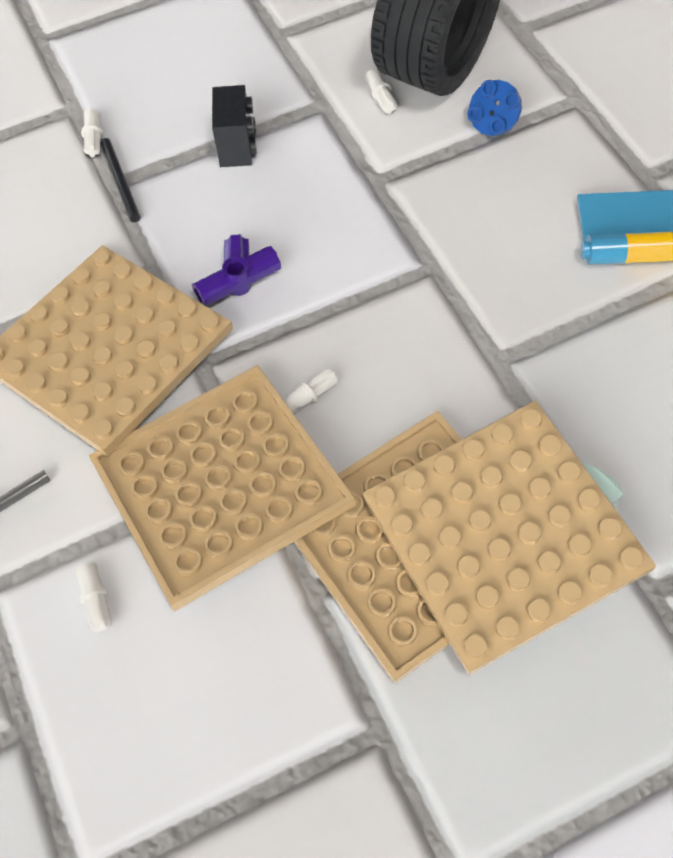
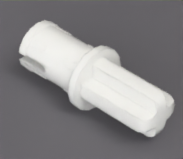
[365,68,397,114]
[81,108,103,157]
[283,369,338,414]
[75,562,112,632]

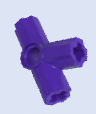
[192,234,281,306]

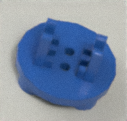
[467,80,522,136]

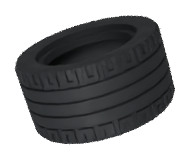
[371,0,500,96]

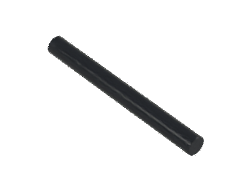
[100,138,141,222]

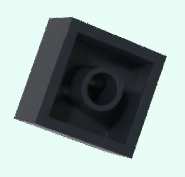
[212,85,257,168]

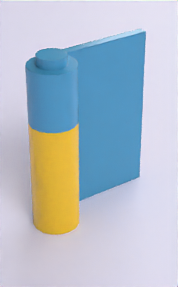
[577,190,673,265]

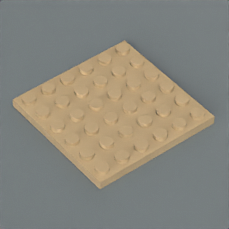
[0,245,233,457]
[89,365,356,612]
[362,400,656,675]
[294,411,462,684]

